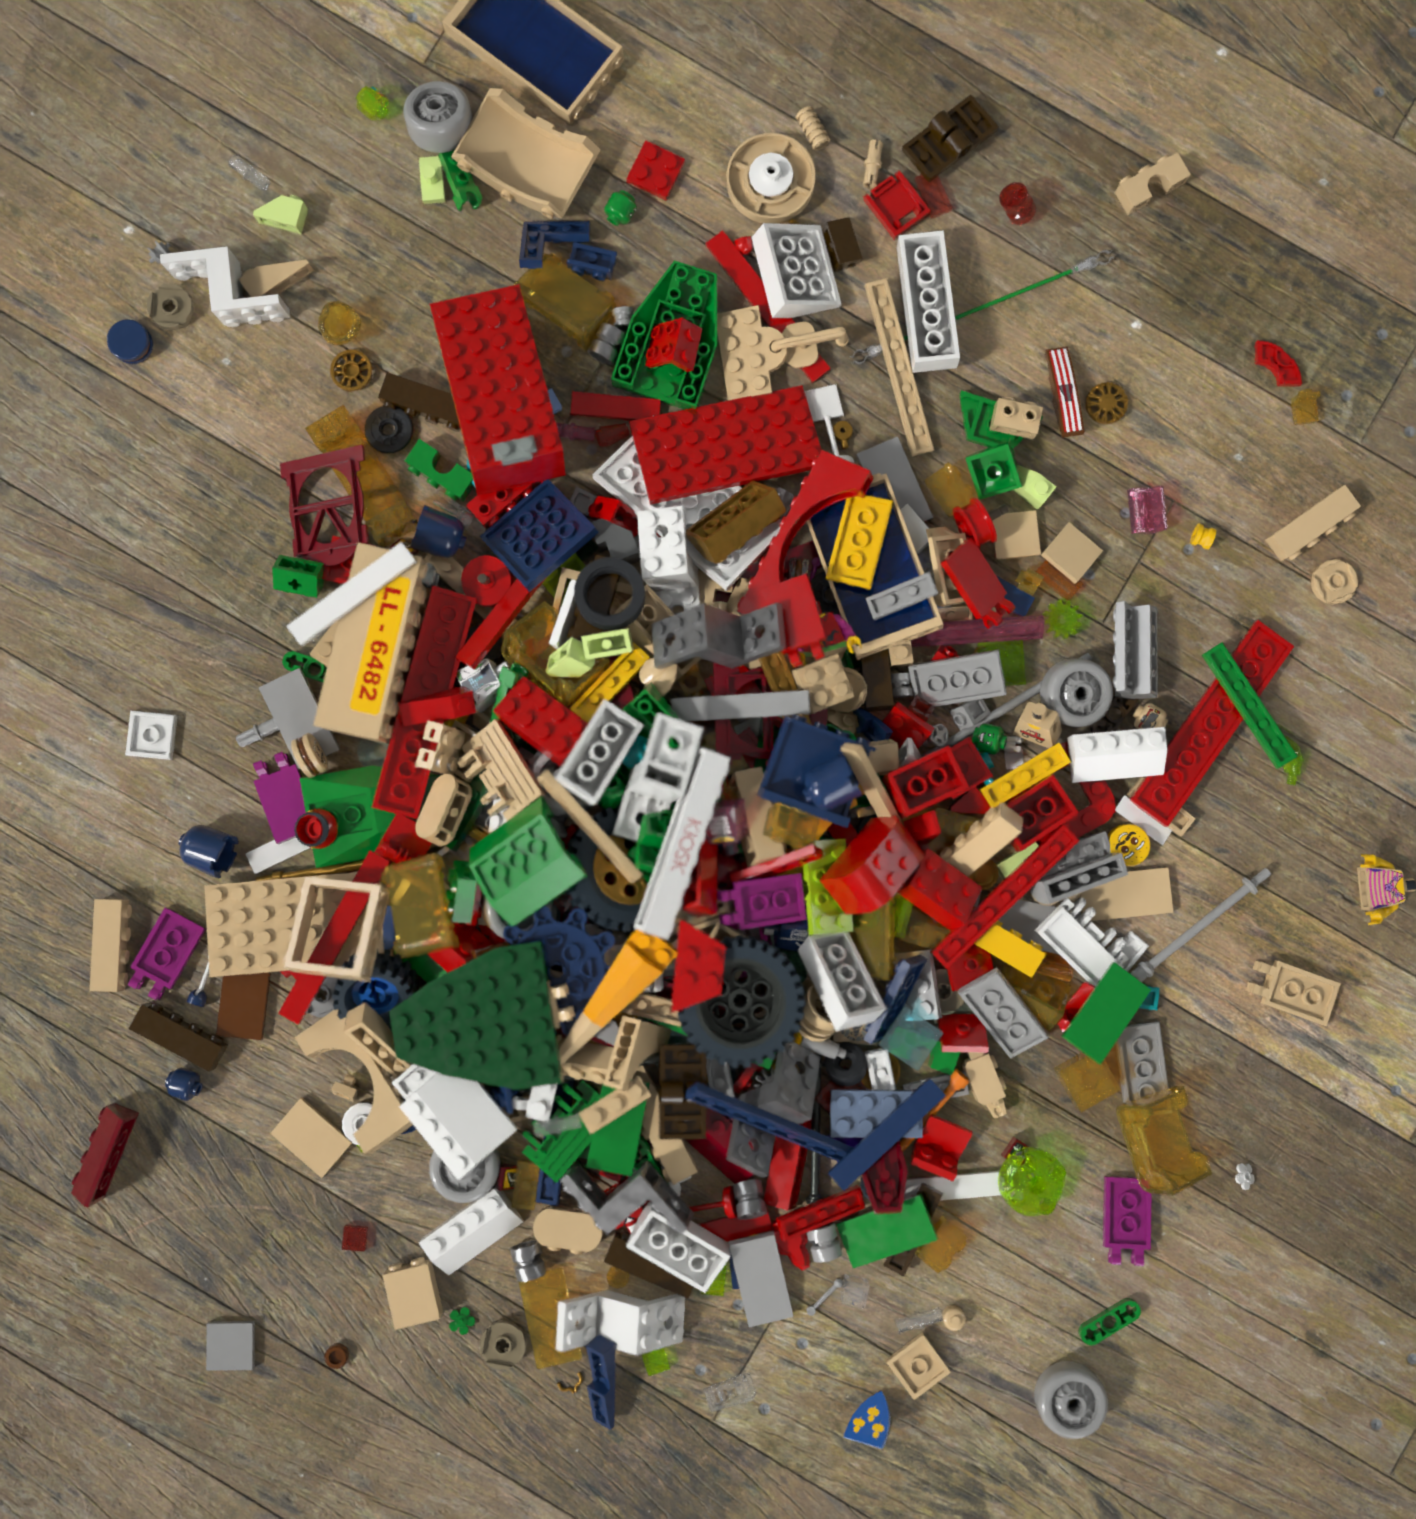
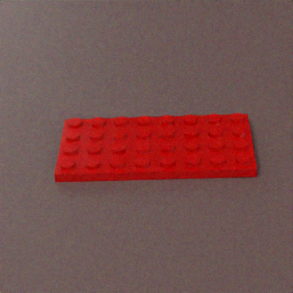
[629,385,821,505]

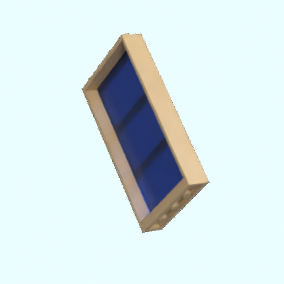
[442,0,624,125]
[806,473,943,660]

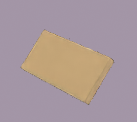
[1079,867,1174,921]

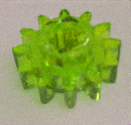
[1042,599,1083,640]

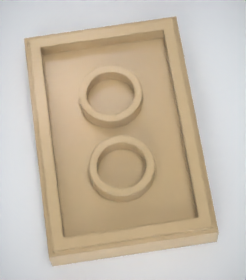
[270,1097,352,1178]

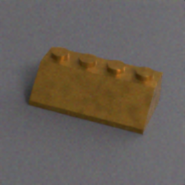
[686,481,786,564]

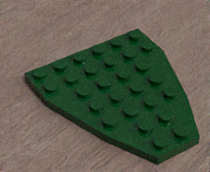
[389,941,564,1089]

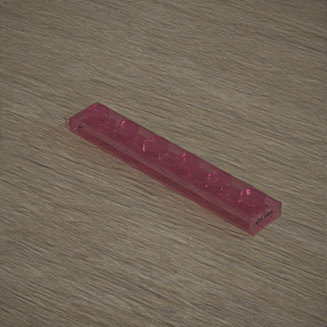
[908,615,1045,647]

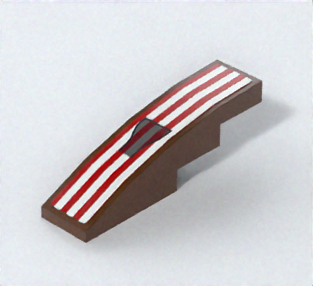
[1045,346,1085,438]

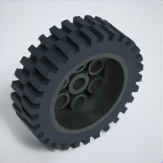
[677,935,805,1068]

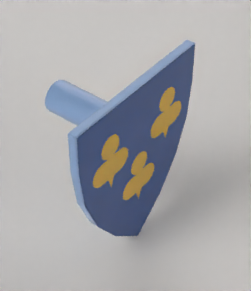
[843,1391,890,1449]

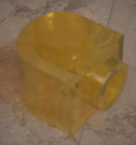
[1015,568,1044,596]

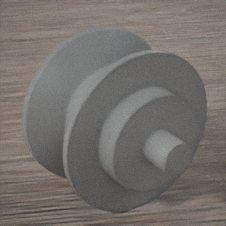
[148,240,171,264]

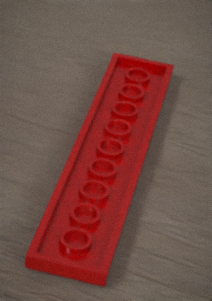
[372,586,477,819]
[1130,620,1294,827]

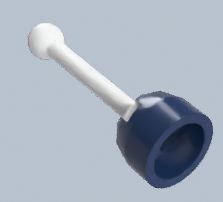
[186,961,209,1007]

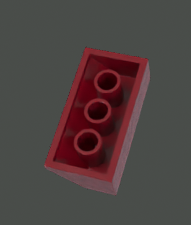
[71,1103,139,1208]
[685,1107,754,1184]

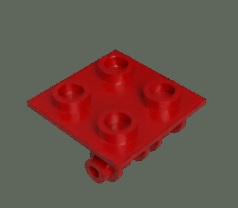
[374,814,432,873]

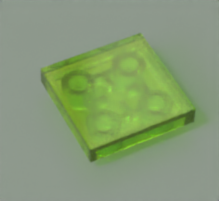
[977,640,1026,686]

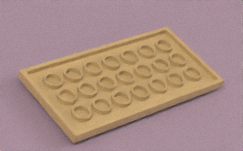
[204,870,394,977]

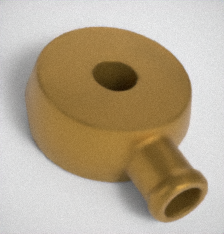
[833,421,853,449]

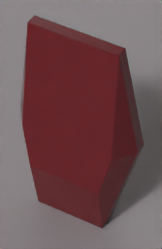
[861,1137,908,1215]

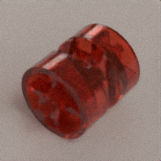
[999,182,1036,225]

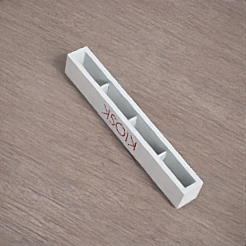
[634,748,730,939]

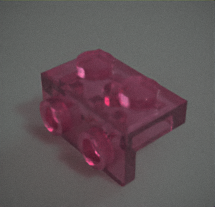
[1127,486,1167,534]

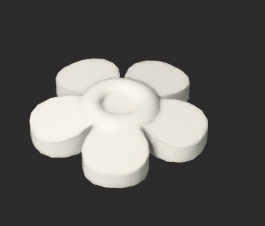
[1235,1163,1254,1190]

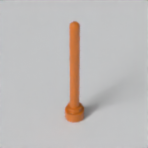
[900,1069,970,1152]

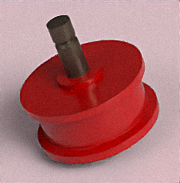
[953,497,1009,550]
[461,555,514,607]

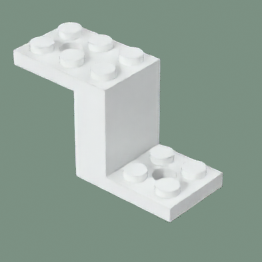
[160,247,290,327]
[637,506,700,611]
[612,713,703,843]
[556,1290,685,1355]

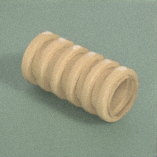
[796,106,830,151]

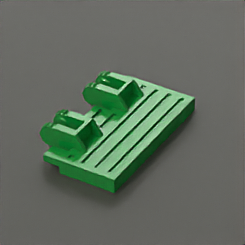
[522,1080,600,1183]

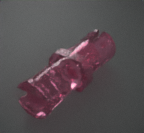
[556,423,596,442]

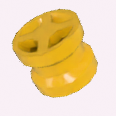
[1190,523,1217,550]

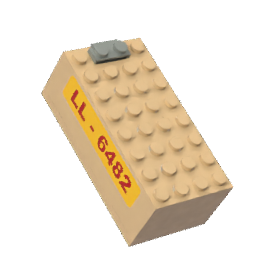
[313,543,439,745]

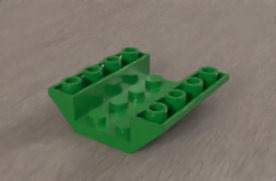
[469,796,587,927]

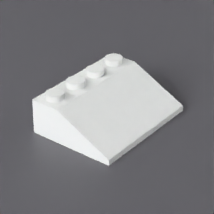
[752,223,842,318]
[400,1073,518,1180]

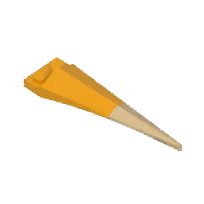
[559,929,677,1065]

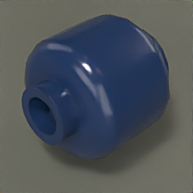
[165,1067,202,1101]

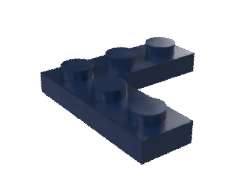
[519,221,590,269]

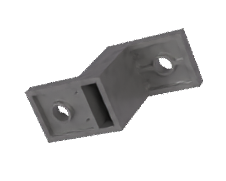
[652,603,786,669]
[727,1041,821,1178]
[560,1161,694,1235]

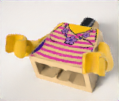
[1357,854,1416,925]

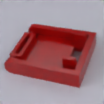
[863,171,931,240]

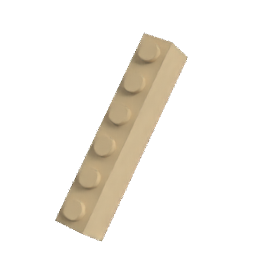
[632,1065,699,1185]

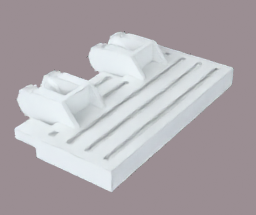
[1035,898,1129,986]

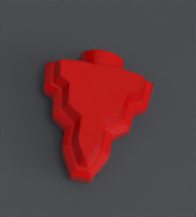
[770,1220,810,1271]

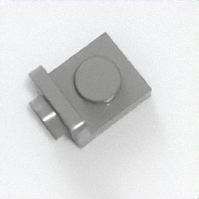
[950,699,990,730]

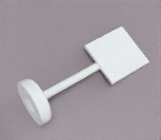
[804,384,855,464]

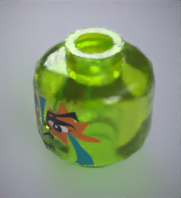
[355,86,389,121]

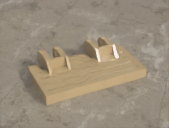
[457,719,546,821]

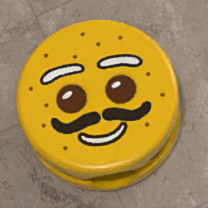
[1107,824,1150,866]

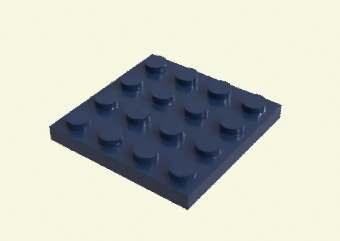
[480,479,599,592]

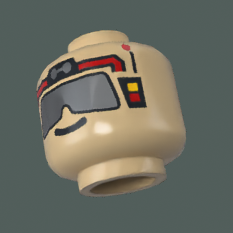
[1133,703,1168,729]

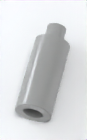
[800,1036,847,1059]

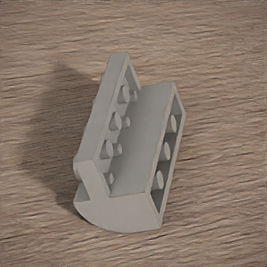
[1113,601,1158,699]
[1024,831,1128,904]

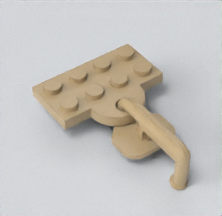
[717,305,848,400]

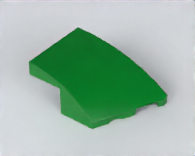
[635,809,675,872]

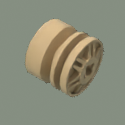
[799,984,836,1042]

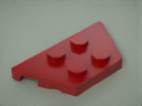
[671,919,725,1012]

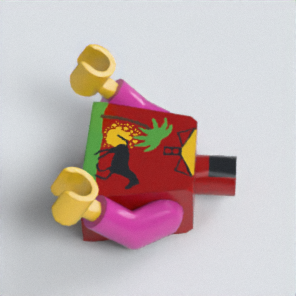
[792,601,862,667]

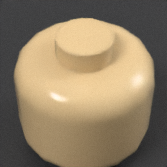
[942,1305,966,1331]

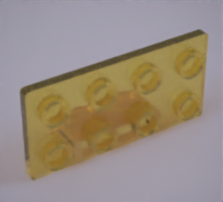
[518,1268,582,1369]

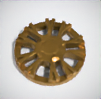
[330,349,373,392]
[1085,382,1128,424]

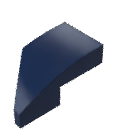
[853,707,893,742]

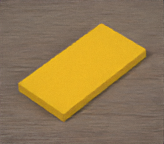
[826,495,893,590]

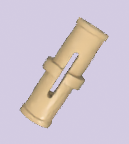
[863,140,883,189]

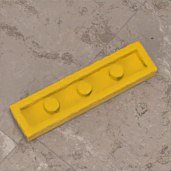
[570,642,651,724]
[980,743,1071,808]

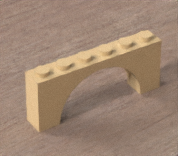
[295,1009,413,1154]

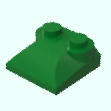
[965,442,1023,500]

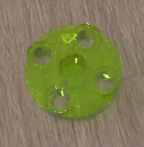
[998,1147,1066,1216]

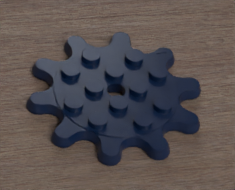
[503,906,615,1036]

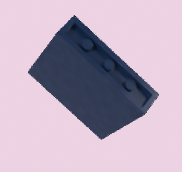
[757,714,876,828]

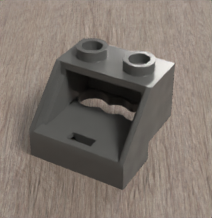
[591,518,641,564]

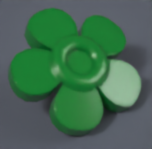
[449,1307,475,1335]

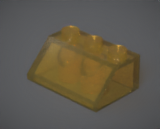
[1000,962,1072,1031]

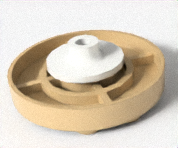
[727,133,815,224]

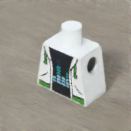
[456,659,511,713]

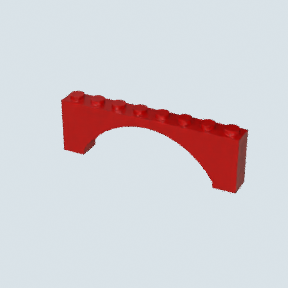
[737,450,874,628]

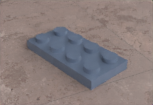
[830,1089,923,1138]

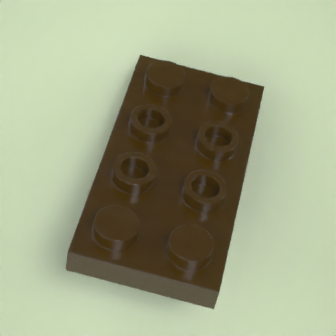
[901,94,999,183]
[658,1044,708,1140]

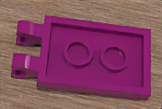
[253,752,306,844]
[717,873,806,930]
[128,907,206,1000]
[1103,1176,1152,1266]

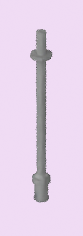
[1130,868,1271,982]

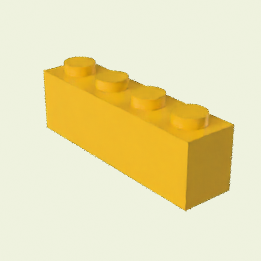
[972,906,1046,978]

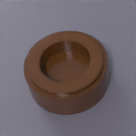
[324,1343,349,1369]

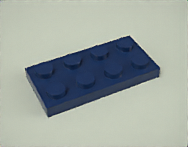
[863,954,928,1044]

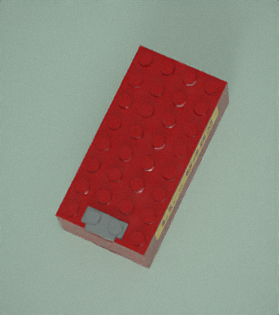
[430,284,565,496]

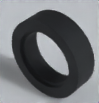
[574,557,645,631]

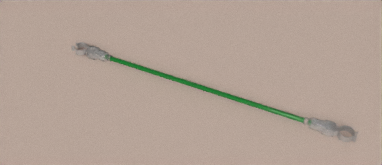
[850,250,1114,364]

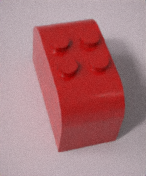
[819,815,924,914]

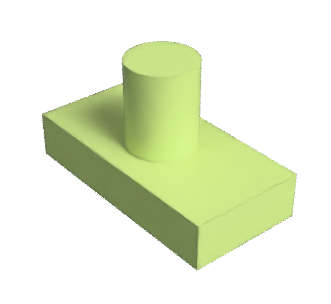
[419,156,446,204]

